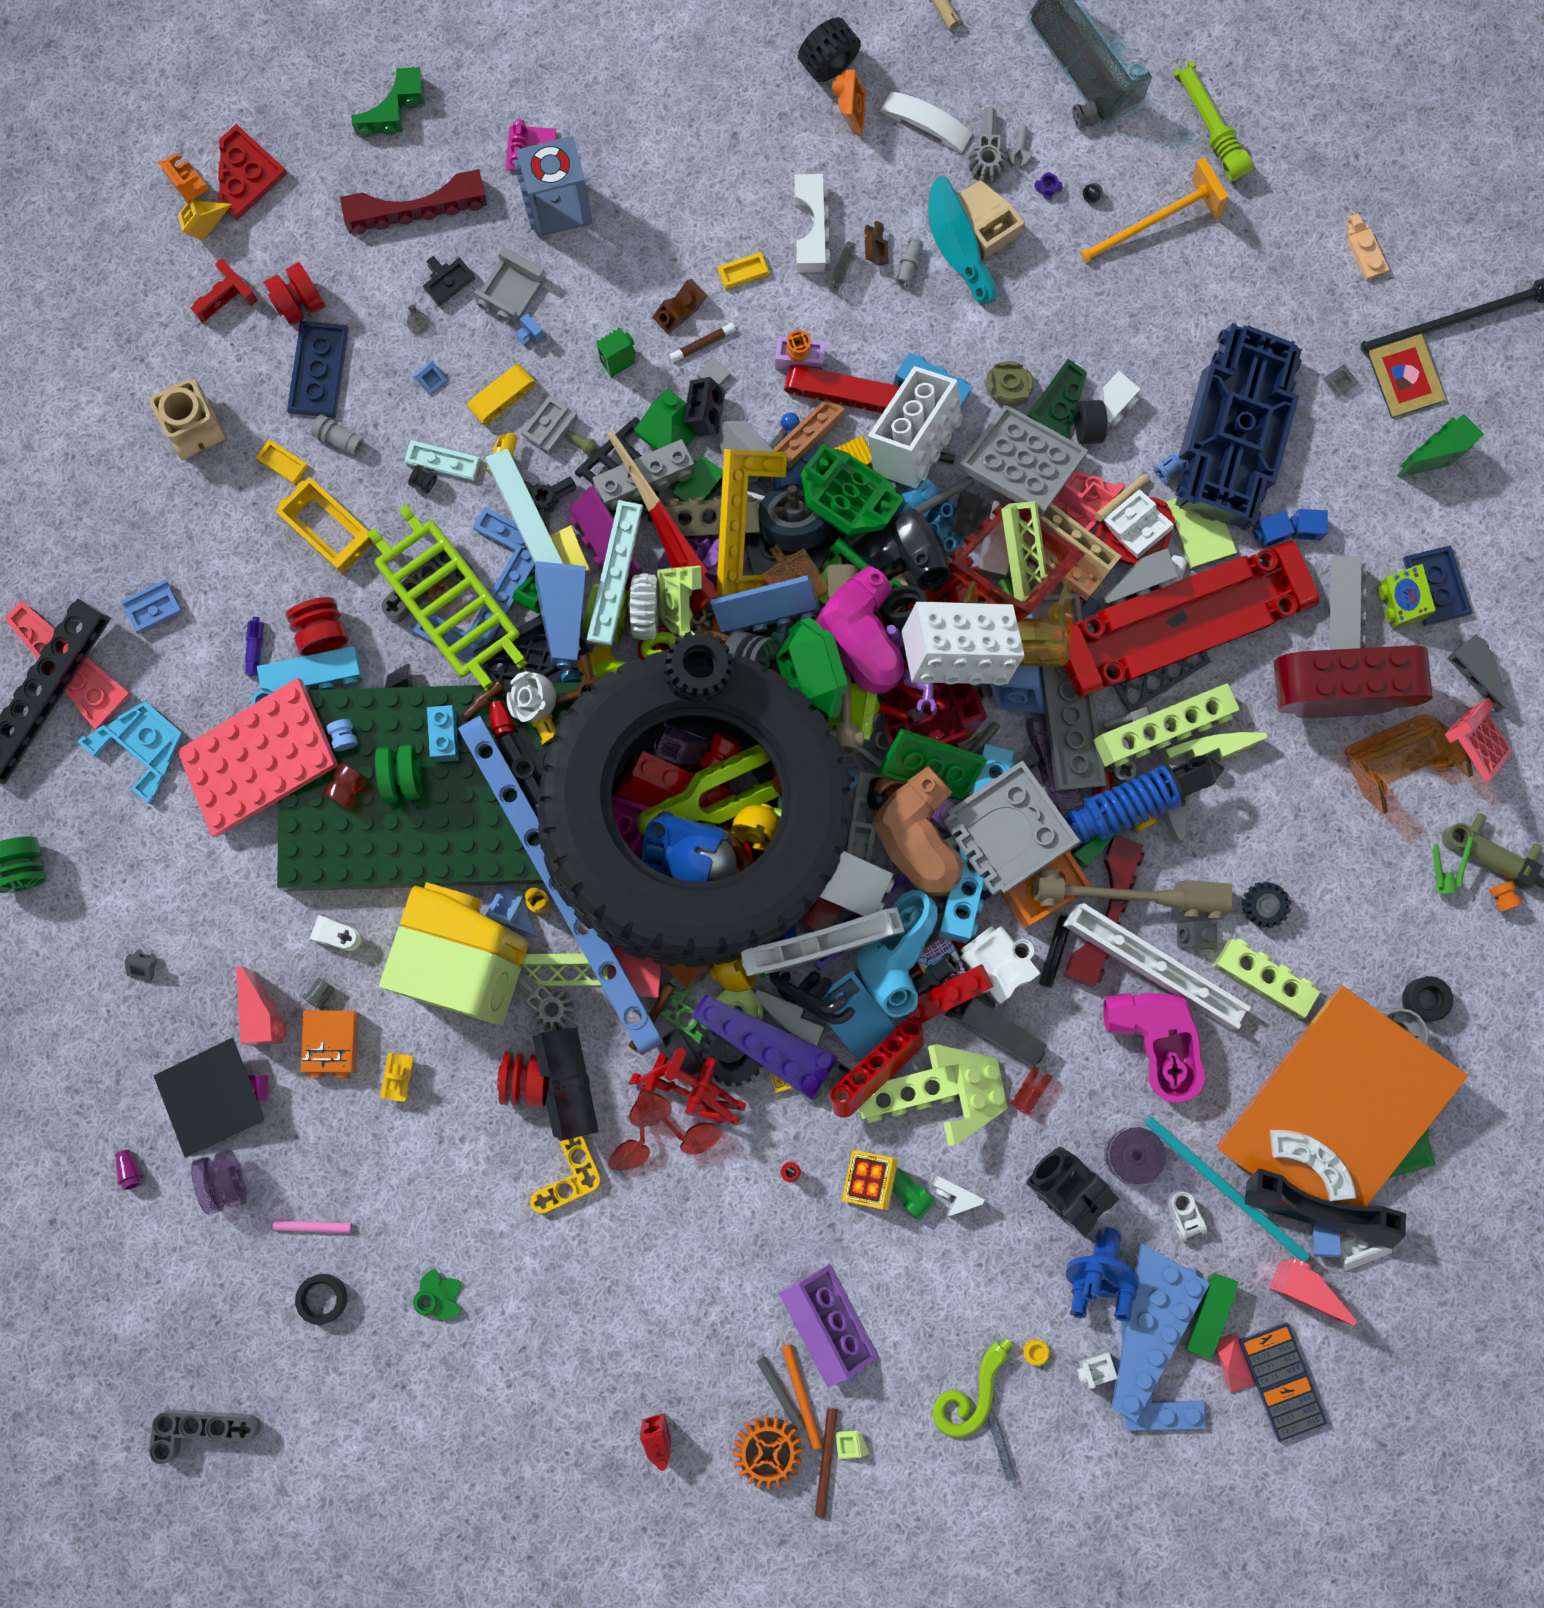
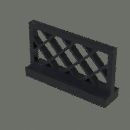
[1106,611,1212,712]
[474,615,590,701]

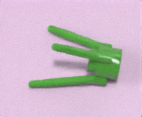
[1432,837,1473,893]

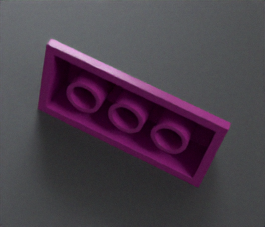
[569,485,643,590]

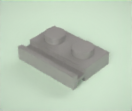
[521,396,578,454]

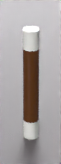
[669,322,736,363]

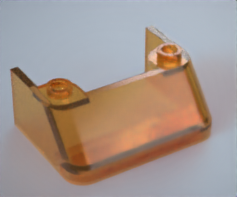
[1344,714,1473,814]

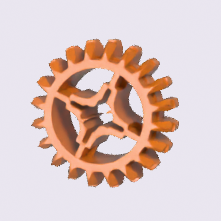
[732,1415,803,1490]

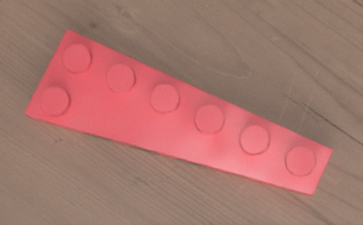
[4,601,131,729]

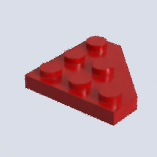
[218,124,287,221]

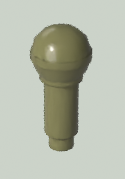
[564,430,598,455]

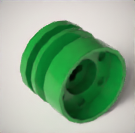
[0,836,47,893]

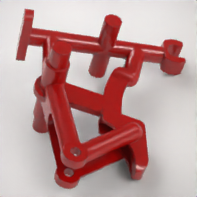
[628,1047,746,1126]

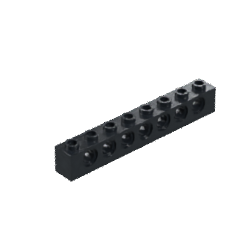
[0,598,111,784]

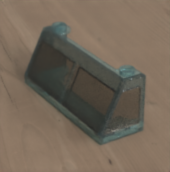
[1026,0,1152,128]

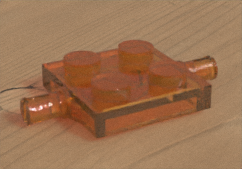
[762,544,828,620]

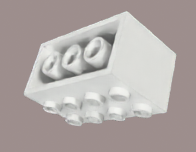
[868,366,963,489]
[902,602,1025,685]

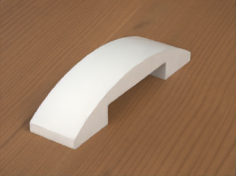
[880,92,973,154]

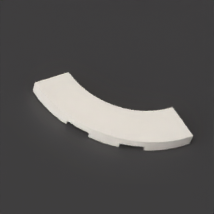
[1270,1130,1356,1201]

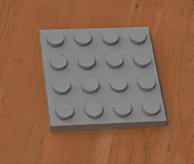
[958,405,1088,516]

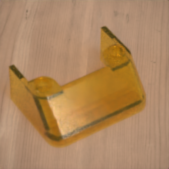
[963,581,1074,667]

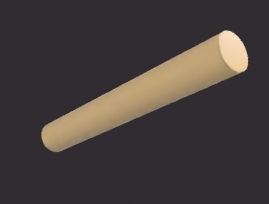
[1095,474,1149,522]

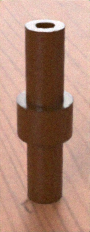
[461,680,504,722]

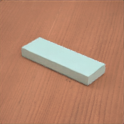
[404,440,481,482]

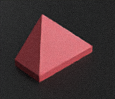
[1215,1333,1255,1393]

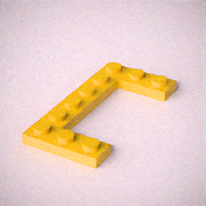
[716,449,787,598]

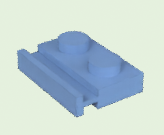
[121,580,183,634]

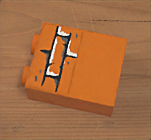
[300,1010,359,1078]

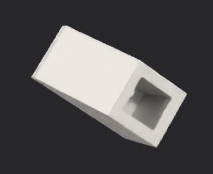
[1100,371,1140,429]

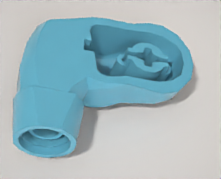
[856,890,937,1017]

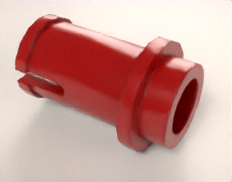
[780,1162,801,1183]

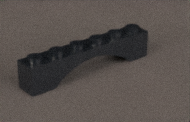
[1245,1168,1406,1249]

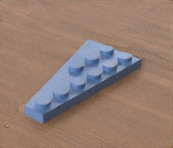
[1111,1243,1210,1422]

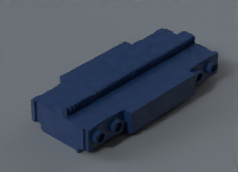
[1175,323,1302,531]

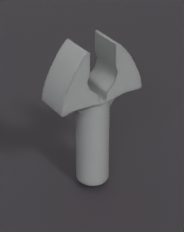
[1006,125,1033,169]
[1103,707,1150,730]

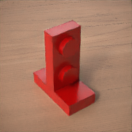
[190,259,258,323]

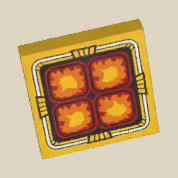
[842,1150,898,1211]

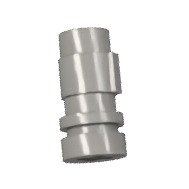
[311,414,364,455]

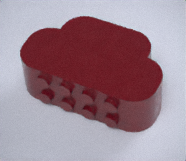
[1273,645,1433,718]

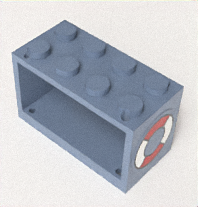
[514,135,593,237]

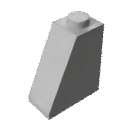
[716,420,773,483]

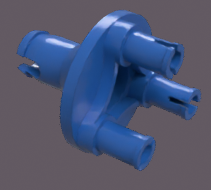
[1065,1227,1139,1322]

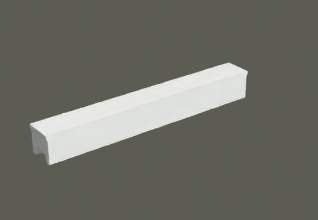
[1063,903,1251,1030]

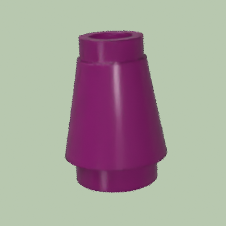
[115,1150,143,1190]

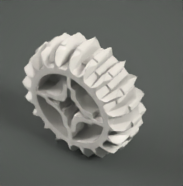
[630,573,659,640]

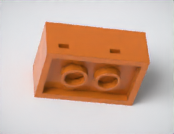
[1000,851,1092,930]

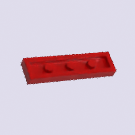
[906,964,994,1024]

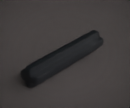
[1039,915,1070,988]

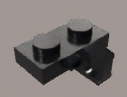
[423,255,475,307]

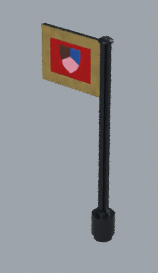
[1360,278,1544,418]

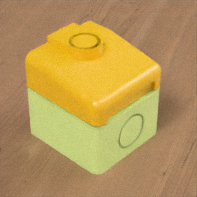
[379,882,529,1026]

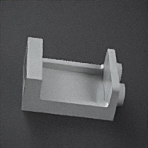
[474,246,546,324]

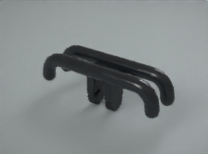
[769,970,855,1025]

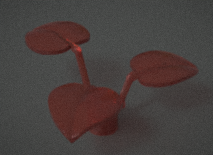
[608,1089,723,1170]

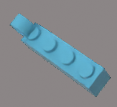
[252,646,364,705]

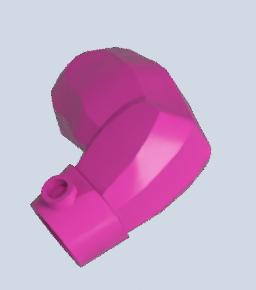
[816,567,905,694]
[1103,992,1205,1103]

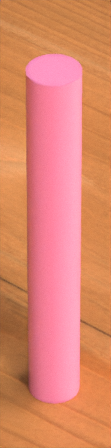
[273,1220,352,1233]

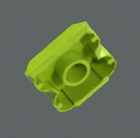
[827,683,880,742]

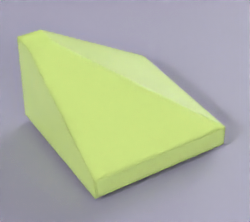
[835,1430,869,1459]

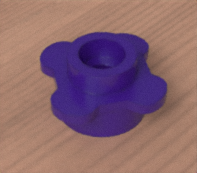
[1034,172,1062,199]

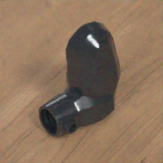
[842,509,951,590]

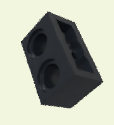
[683,377,726,437]

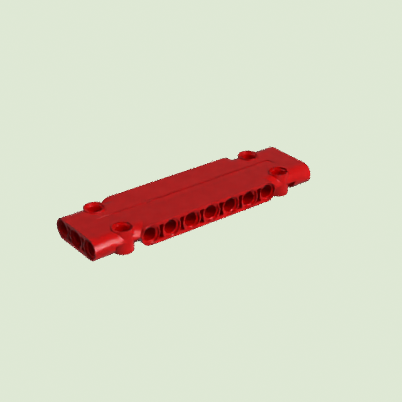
[1053,541,1320,697]

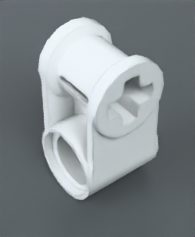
[309,915,362,951]
[1167,1190,1207,1242]

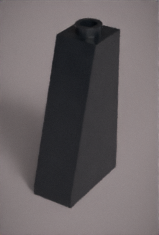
[944,998,1047,1067]

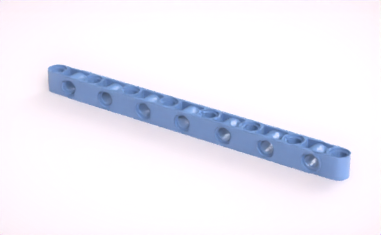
[458,716,664,1055]

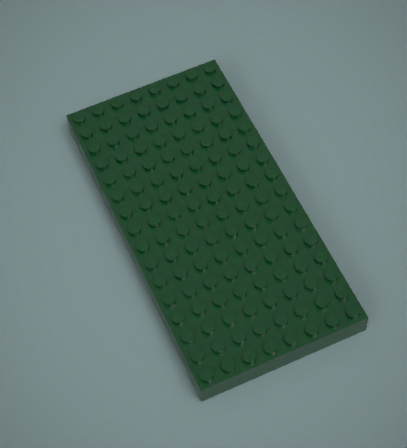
[277,682,679,891]

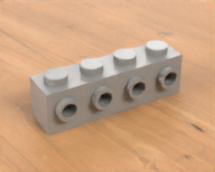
[592,439,695,511]
[1330,556,1366,650]

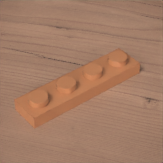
[772,399,845,469]

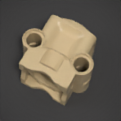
[150,379,227,460]

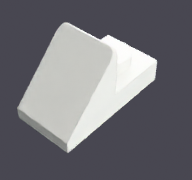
[932,1176,985,1216]

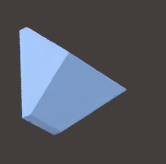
[486,885,536,935]

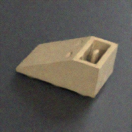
[957,180,1025,260]

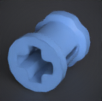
[1153,452,1184,484]

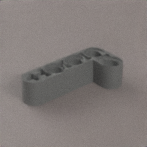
[381,550,476,623]
[149,1409,261,1464]

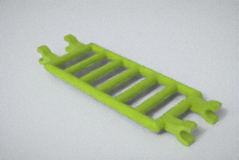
[367,504,527,691]

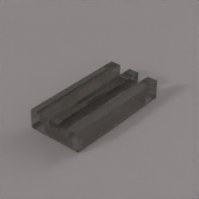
[829,241,856,294]

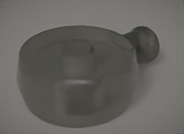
[407,305,429,334]

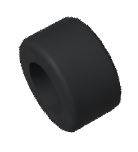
[1074,400,1108,444]
[1402,976,1453,1023]

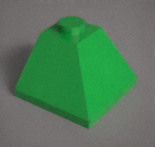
[633,389,697,450]

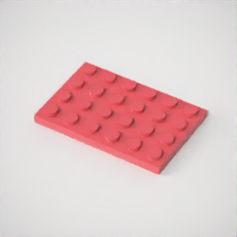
[177,678,339,837]

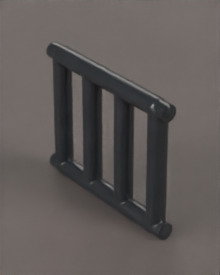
[574,417,655,504]

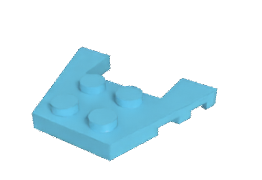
[77,701,184,805]

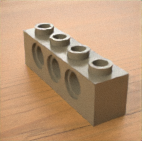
[662,495,759,536]

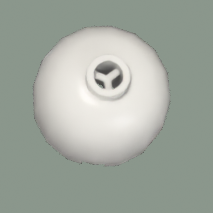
[507,671,557,723]

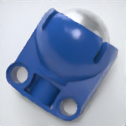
[641,811,737,882]

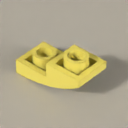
[550,525,591,574]

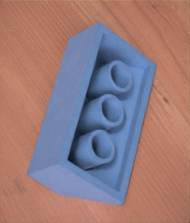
[710,576,821,637]

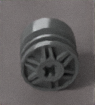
[724,631,783,675]

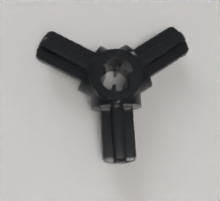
[523,477,577,533]

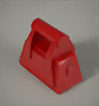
[640,1413,671,1471]

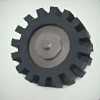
[1242,881,1291,928]

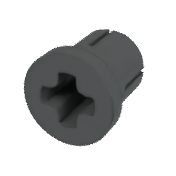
[302,978,335,1010]

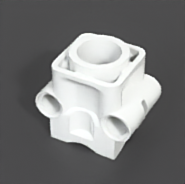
[960,925,1040,1008]

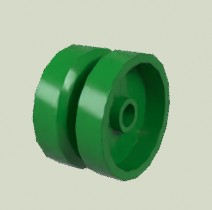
[375,744,421,803]

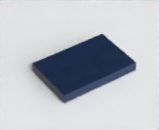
[1403,545,1472,626]

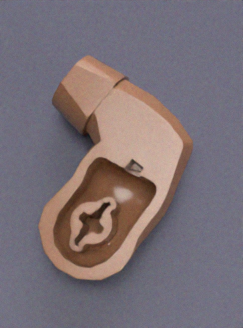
[873,766,964,897]

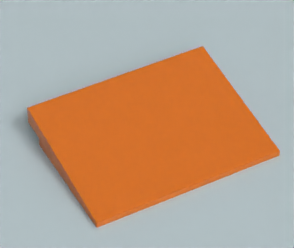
[1216,983,1469,1237]

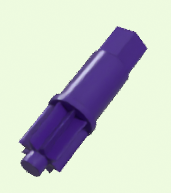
[244,616,264,676]

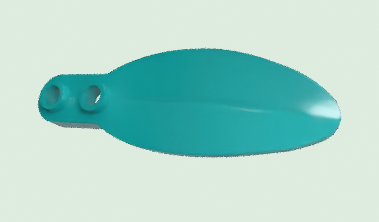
[928,175,998,304]

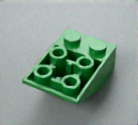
[1397,414,1484,478]

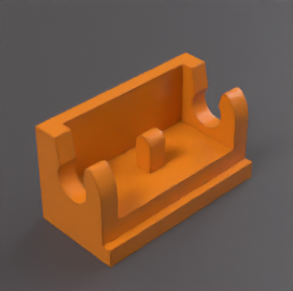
[158,153,209,203]

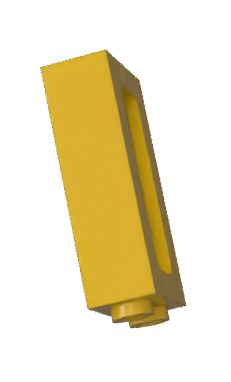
[275,477,373,575]

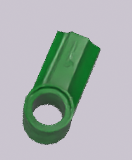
[892,1168,936,1221]

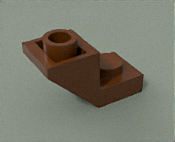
[652,279,708,334]

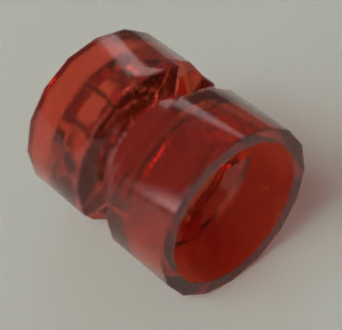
[322,763,369,810]

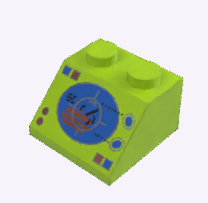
[1378,564,1436,629]

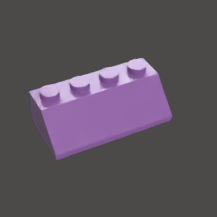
[779,1264,878,1387]

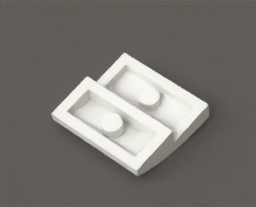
[1104,489,1173,559]

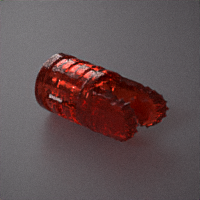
[1010,1066,1053,1116]

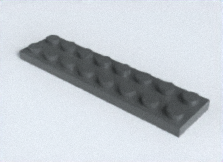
[1029,593,1106,791]

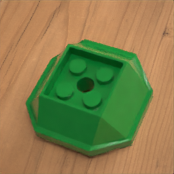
[801,444,904,539]
[776,617,848,722]

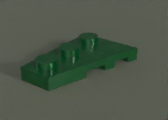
[1027,358,1087,438]

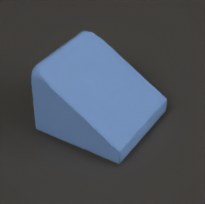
[412,361,448,395]
[1312,1225,1341,1258]

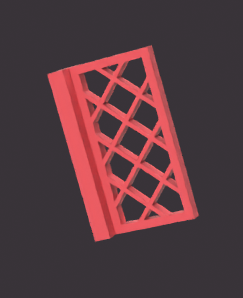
[1445,698,1513,782]

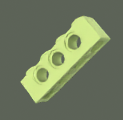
[1212,938,1320,1019]
[858,1066,959,1123]

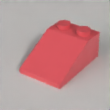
[236,966,287,1046]
[1269,1258,1357,1326]

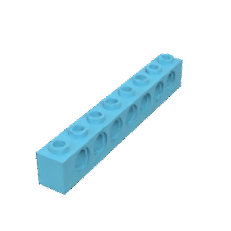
[938,744,1016,944]

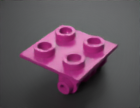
[506,119,556,171]

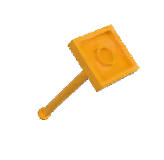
[1080,157,1228,264]

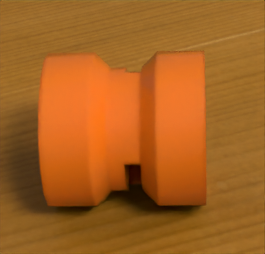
[786,330,811,362]
[1489,880,1523,912]

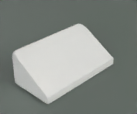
[1339,1236,1392,1271]

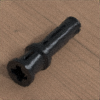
[913,953,960,997]

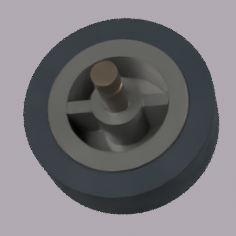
[758,484,832,551]

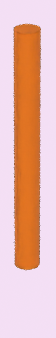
[782,1344,822,1450]

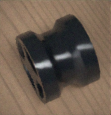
[408,464,437,495]

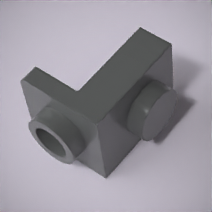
[1177,921,1217,949]

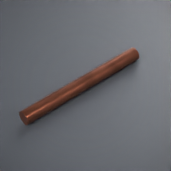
[815,1408,838,1518]

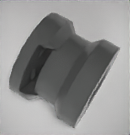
[1072,100,1098,129]

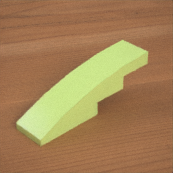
[1162,732,1268,762]

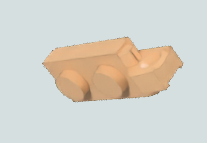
[1346,213,1389,281]

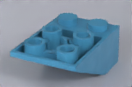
[892,478,976,561]
[822,970,897,1061]

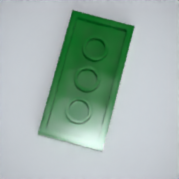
[878,729,987,801]

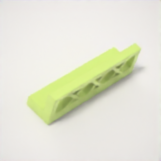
[1001,501,1050,605]
[520,954,608,986]

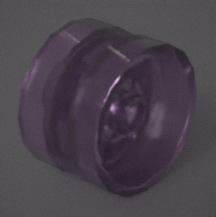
[1104,1127,1166,1184]
[191,1150,247,1215]

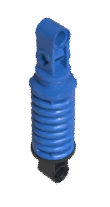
[1063,755,1217,844]

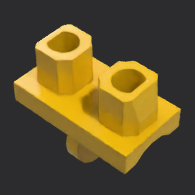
[380,1052,414,1102]

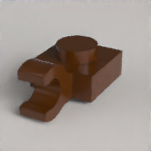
[865,221,889,266]

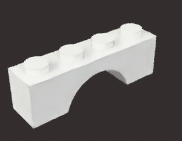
[794,174,830,273]

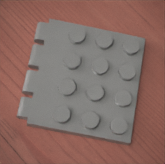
[943,760,1081,895]

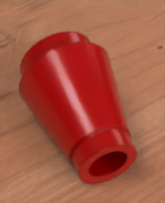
[489,701,516,740]

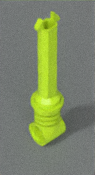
[1174,61,1254,182]

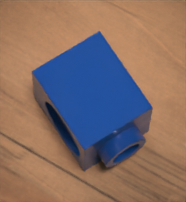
[1290,509,1328,541]
[1253,510,1295,548]

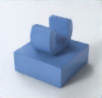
[516,313,545,346]

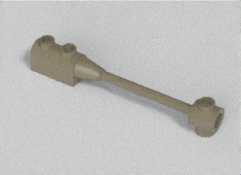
[828,564,864,756]
[1033,870,1232,920]

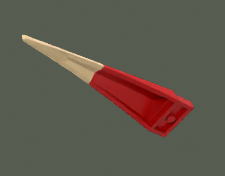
[607,431,718,615]

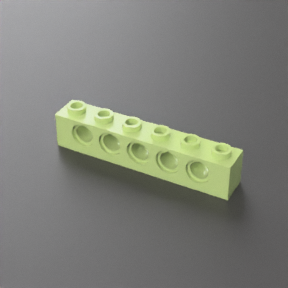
[1093,683,1240,767]

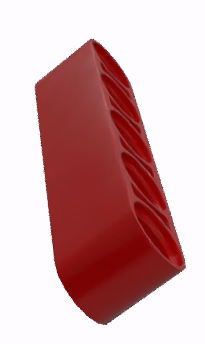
[784,365,900,414]
[830,1018,924,1118]

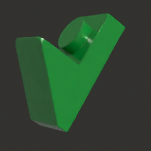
[512,571,541,614]

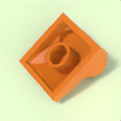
[832,69,866,136]

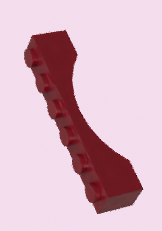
[340,169,487,234]
[1063,835,1145,987]

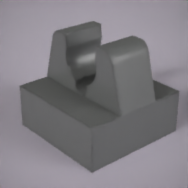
[124,949,156,983]

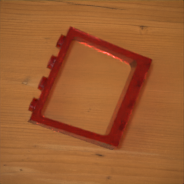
[949,500,1085,623]

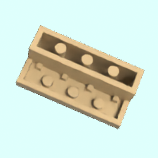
[1021,504,1122,601]

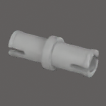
[895,238,923,287]

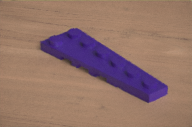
[691,995,838,1100]

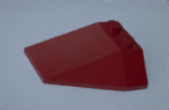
[885,657,987,748]

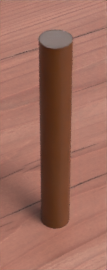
[628,982,676,1050]

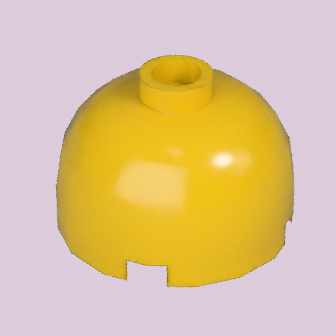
[730,804,780,851]
[710,956,756,992]

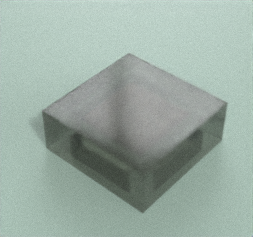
[1323,364,1359,398]

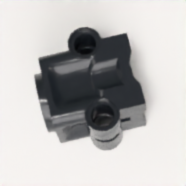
[1026,1147,1119,1237]

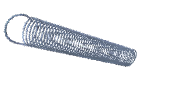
[988,1411,1016,1488]

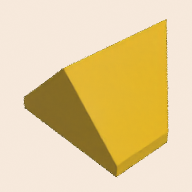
[178,199,232,240]

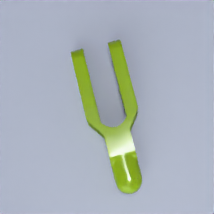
[636,745,782,836]

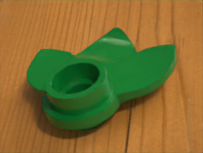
[413,1269,461,1320]

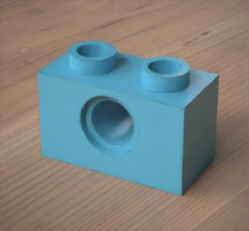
[427,705,460,762]

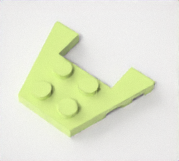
[657,566,702,638]
[928,1044,1008,1146]

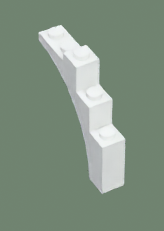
[741,907,905,976]

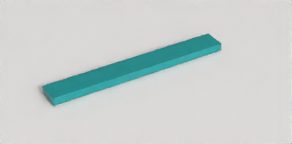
[1144,1115,1310,1262]

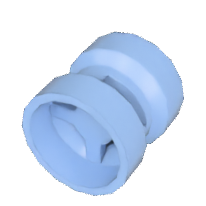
[326,719,358,751]

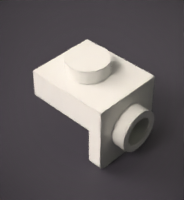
[1077,1352,1117,1389]

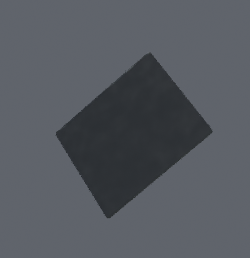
[154,1038,264,1158]

